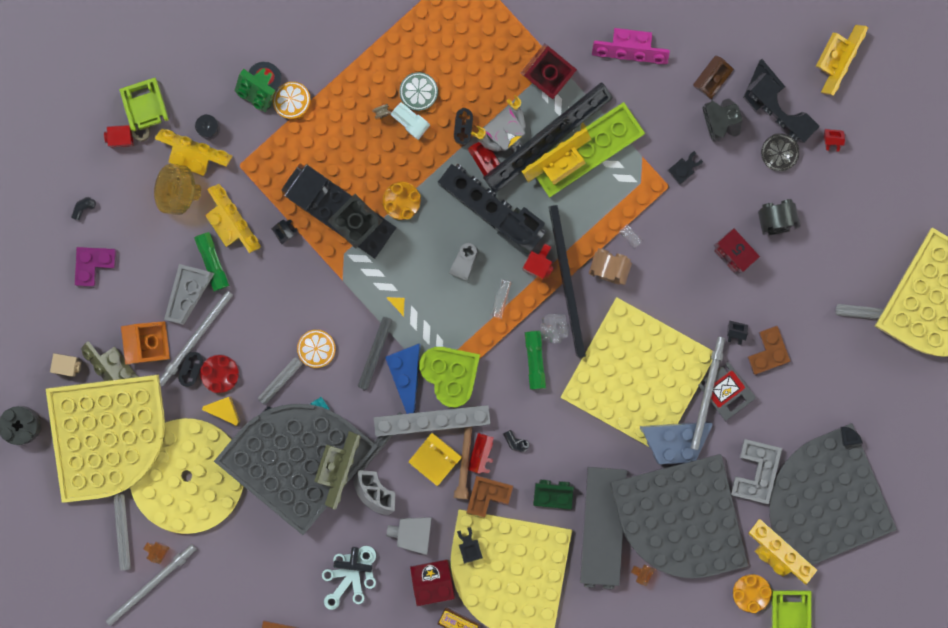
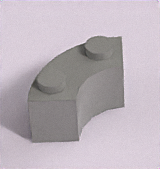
[353,470,395,516]

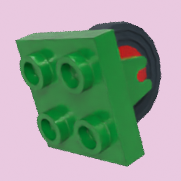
[234,62,281,113]

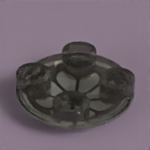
[761,134,799,172]

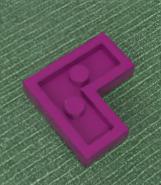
[75,247,116,286]

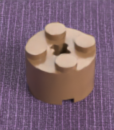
[589,248,632,285]

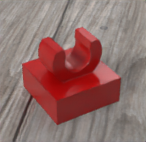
[824,129,845,152]

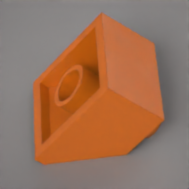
[121,321,170,365]

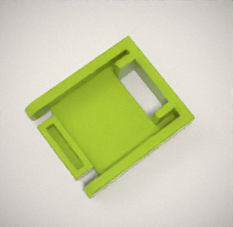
[119,77,169,132]
[772,590,811,628]

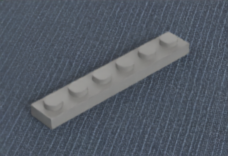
[374,405,490,437]

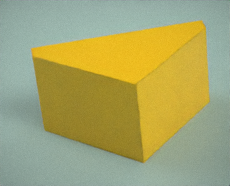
[202,397,240,426]

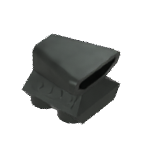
[702,99,742,142]
[328,194,383,249]

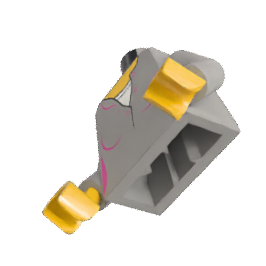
[471,95,526,152]

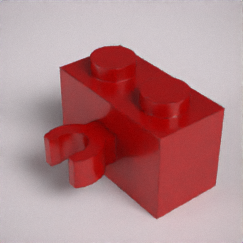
[522,243,554,281]

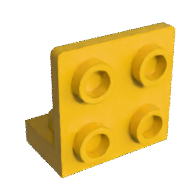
[409,432,462,486]

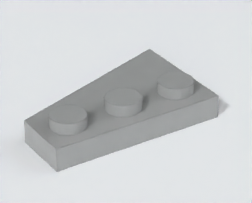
[164,264,215,325]

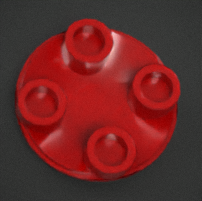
[200,355,239,393]

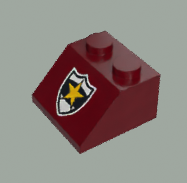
[410,559,455,606]

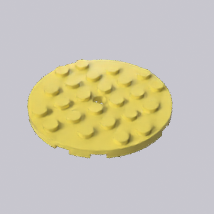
[130,418,244,534]

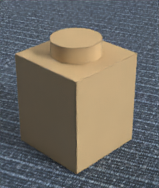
[50,353,81,376]

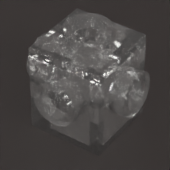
[540,314,569,344]

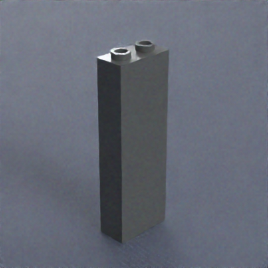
[580,467,627,589]

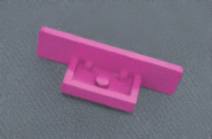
[592,28,670,64]

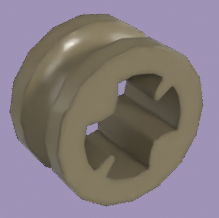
[372,104,391,119]
[132,124,150,142]

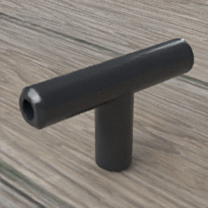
[333,547,372,573]

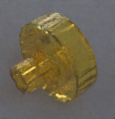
[154,164,202,215]

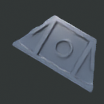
[640,422,712,464]

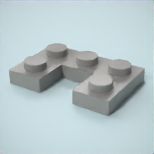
[731,439,782,504]

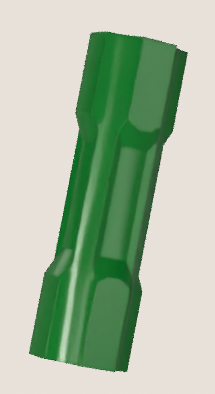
[194,232,229,292]
[525,331,546,389]

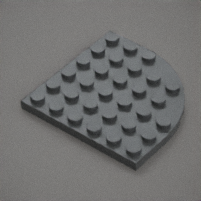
[214,404,378,535]
[769,423,897,574]
[610,454,748,578]

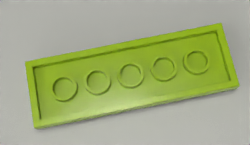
[533,102,645,198]

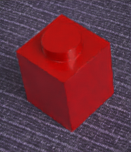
[104,125,134,148]

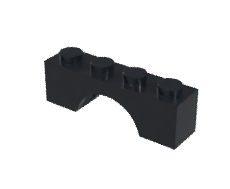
[746,73,820,143]

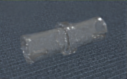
[490,279,513,319]

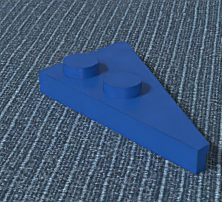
[385,344,421,414]

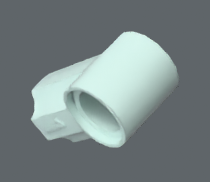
[390,102,431,140]

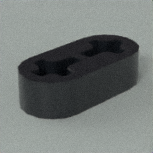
[454,108,473,145]
[178,352,204,387]

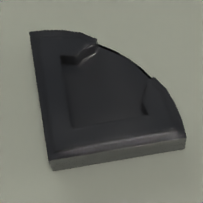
[840,427,863,446]

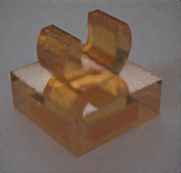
[143,542,170,564]
[631,564,655,586]

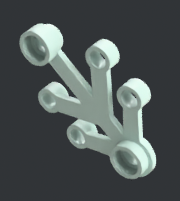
[322,546,376,610]

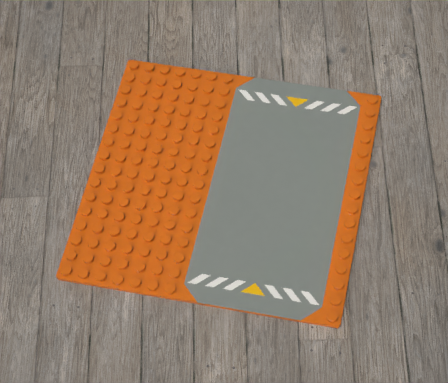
[240,0,668,366]

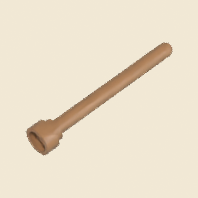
[454,426,473,499]

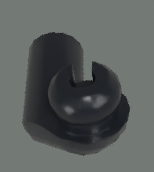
[71,197,96,221]
[503,430,530,452]

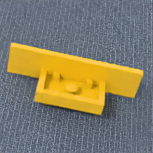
[816,25,868,96]
[522,128,592,185]
[155,129,233,176]
[205,183,261,253]
[748,519,817,585]

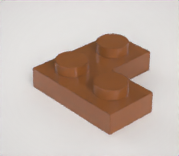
[747,326,791,375]
[466,476,513,519]

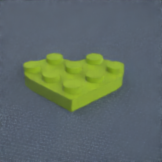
[420,347,480,407]

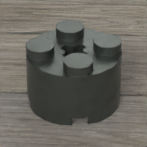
[758,199,800,235]
[0,406,41,445]

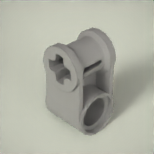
[449,243,477,281]

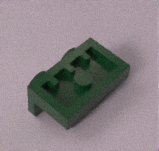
[533,479,574,509]

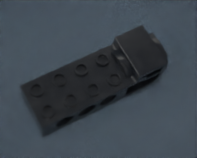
[281,163,397,259]
[438,164,547,257]

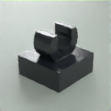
[271,219,297,245]
[727,320,748,345]

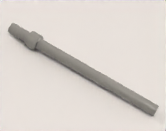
[159,291,233,386]
[691,337,725,450]
[105,544,197,626]

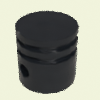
[195,114,220,139]

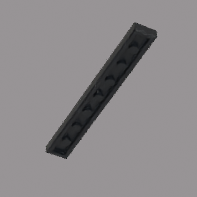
[483,82,613,193]
[548,205,586,358]

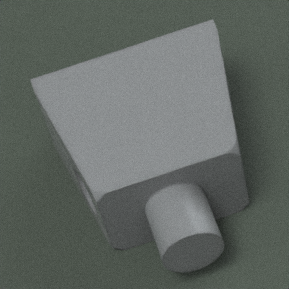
[387,517,432,555]

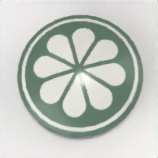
[399,72,438,111]

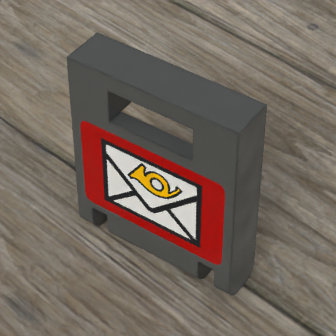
[698,362,756,422]

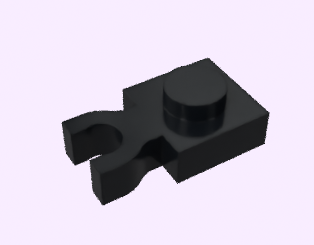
[667,151,703,185]
[457,527,483,564]

